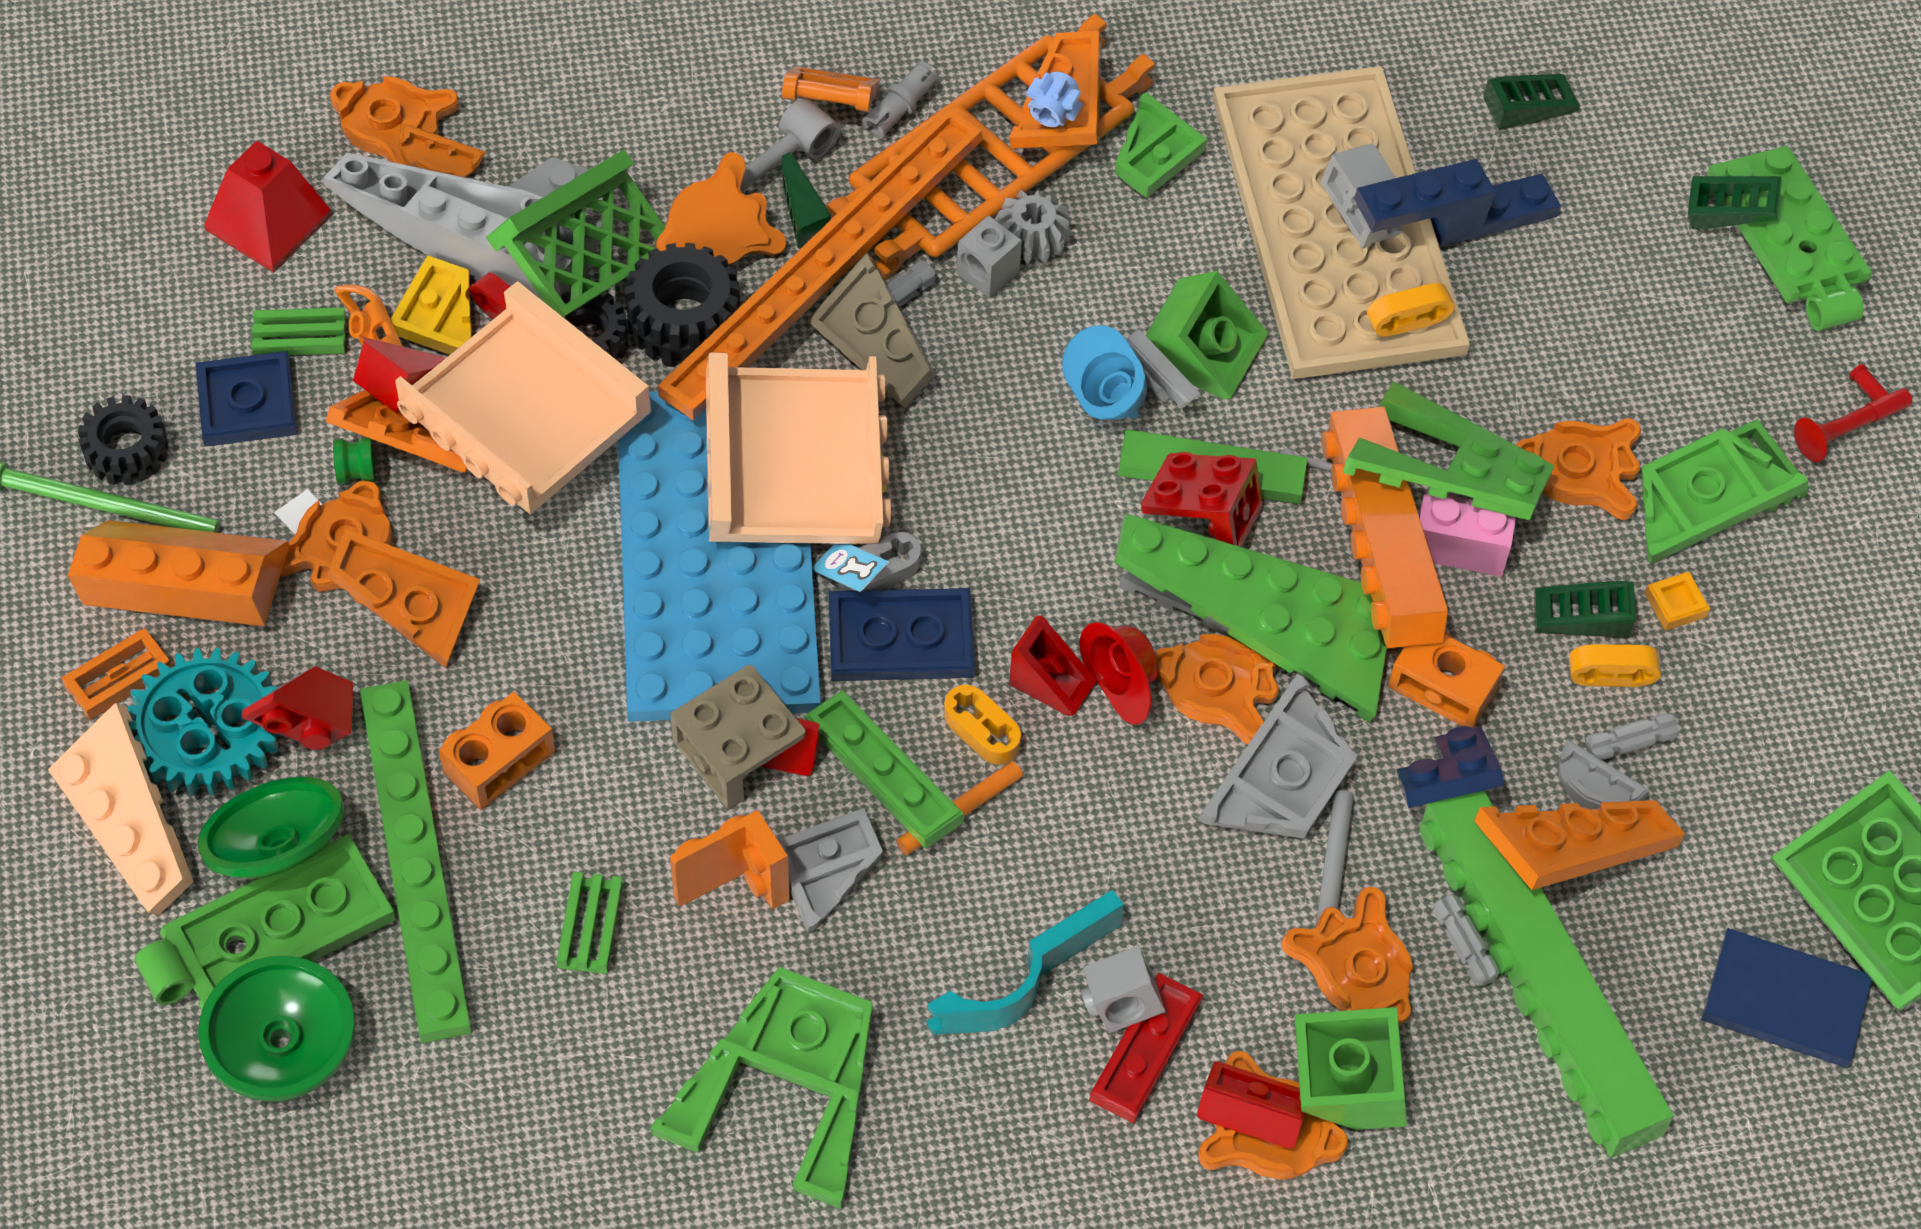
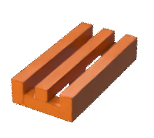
[61,628,172,721]

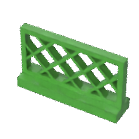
[486,149,665,318]

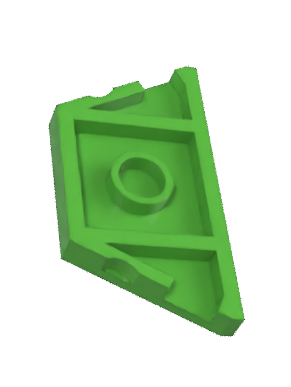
[1641,428,1808,564]

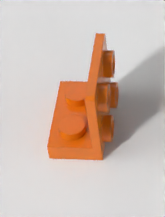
[670,810,790,910]

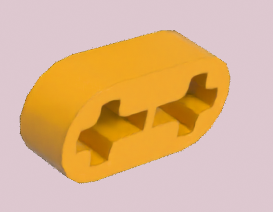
[1367,283,1455,337]
[1569,644,1661,687]
[944,684,1021,765]

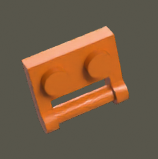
[782,66,880,112]

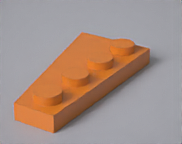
[1474,800,1685,890]

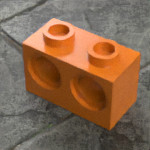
[439,691,555,810]

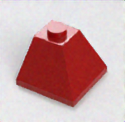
[204,140,332,273]

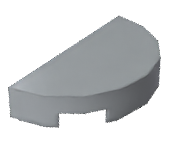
[1127,329,1201,408]
[1558,739,1650,809]

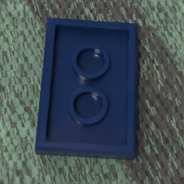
[829,588,975,681]
[1701,928,1871,1068]

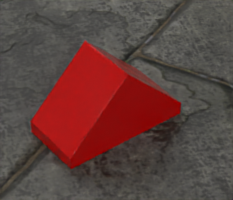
[353,337,446,414]
[1009,615,1097,716]

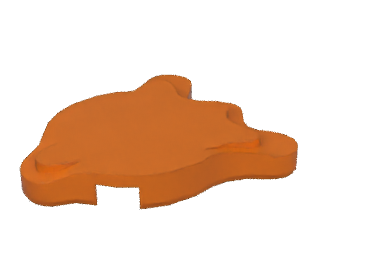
[330,76,459,165]
[655,152,786,266]
[1516,418,1641,520]
[280,481,393,605]
[1155,634,1280,745]
[1281,887,1413,1026]
[1197,1051,1348,1179]

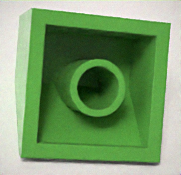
[1145,271,1269,399]
[1295,1007,1407,1130]

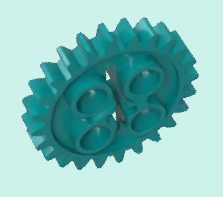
[127,647,283,796]

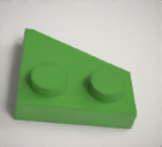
[1115,92,1207,198]

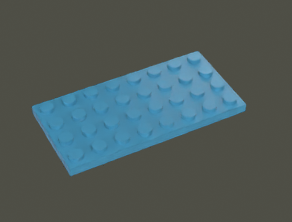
[618,391,820,722]

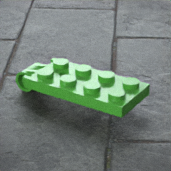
[1707,145,1872,331]
[134,834,396,1011]

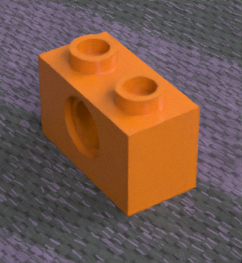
[1388,631,1505,728]

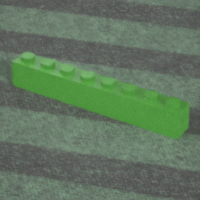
[1420,791,1674,1158]

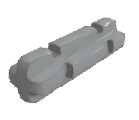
[887,260,936,307]
[1585,713,1679,760]
[1434,894,1500,987]

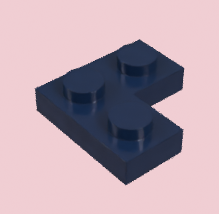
[1396,726,1504,808]

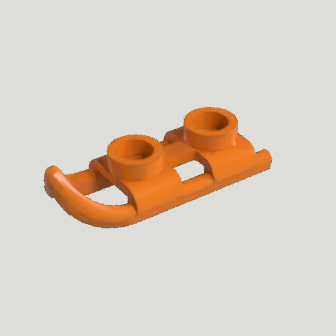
[334,284,403,347]

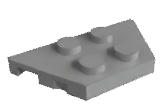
[1199,673,1357,839]

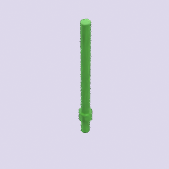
[0,462,220,533]

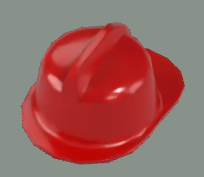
[1079,622,1159,725]

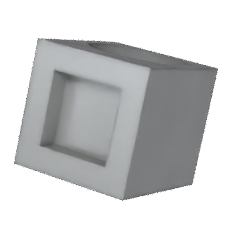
[957,215,1022,299]
[1081,946,1165,1033]

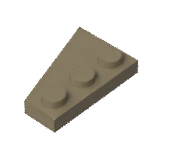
[807,253,935,408]

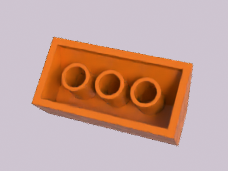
[67,520,290,627]

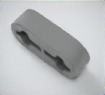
[837,532,921,591]

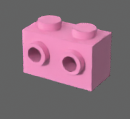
[1418,490,1516,577]

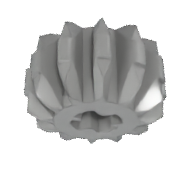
[995,188,1071,265]

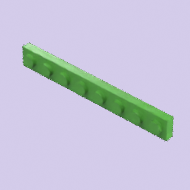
[360,680,472,1043]

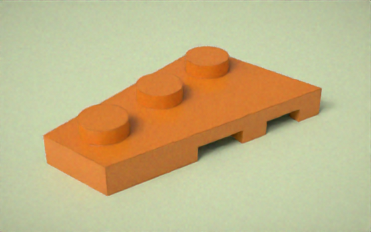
[325,390,469,473]

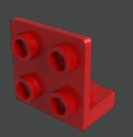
[1140,452,1263,547]

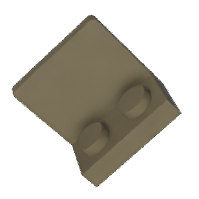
[670,665,805,810]

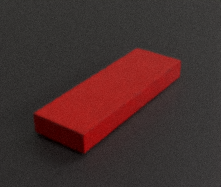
[1089,973,1203,1124]

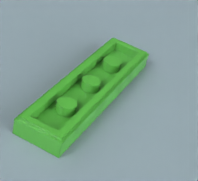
[1118,429,1307,504]
[804,690,964,849]

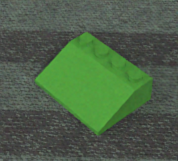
[1771,770,1921,1012]

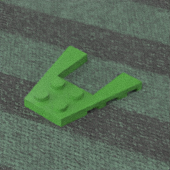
[1342,382,1555,520]
[650,967,873,1209]

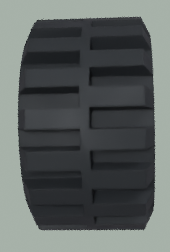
[625,243,740,365]

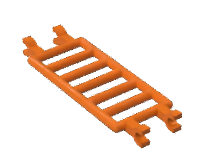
[827,14,1155,280]

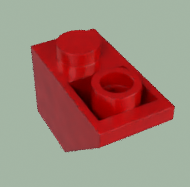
[242,666,353,750]

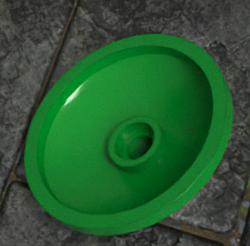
[197,777,345,879]
[198,956,355,1101]

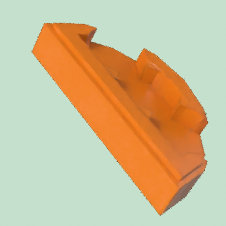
[398,123,486,178]

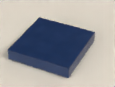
[196,351,298,447]

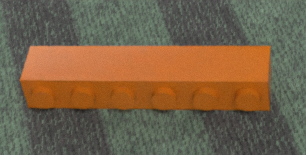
[1321,406,1448,648]

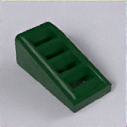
[1483,74,1580,130]
[781,152,831,250]
[1688,176,1782,229]
[1534,581,1636,638]

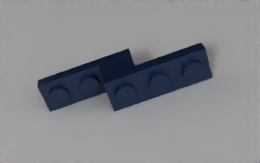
[1354,159,1561,246]

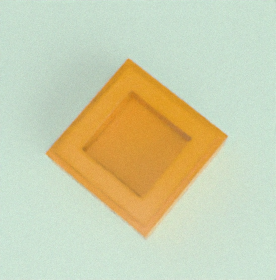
[1644,571,1710,631]

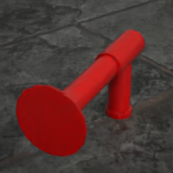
[1794,364,1912,462]

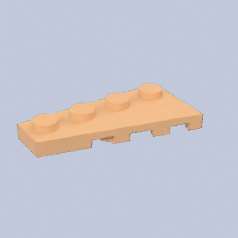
[48,703,194,915]

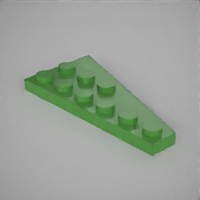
[1114,514,1387,723]

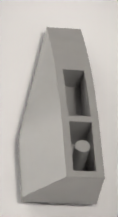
[323,153,602,302]

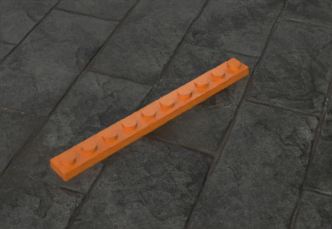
[658,108,982,421]

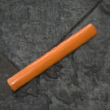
[896,761,1023,856]

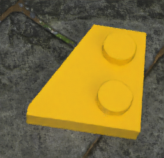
[390,255,471,355]

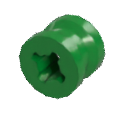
[333,436,376,485]

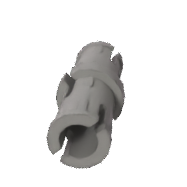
[862,61,939,139]

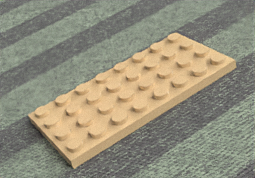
[1213,66,1470,379]

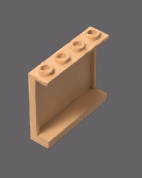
[395,281,651,515]
[705,353,891,544]

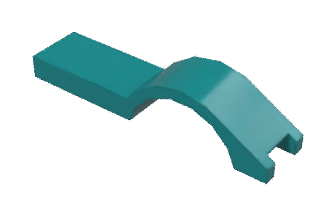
[926,890,1124,1035]

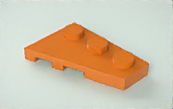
[1009,31,1101,149]
[327,528,480,668]

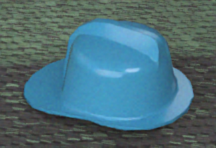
[1062,325,1148,420]

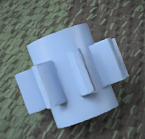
[1026,72,1083,127]

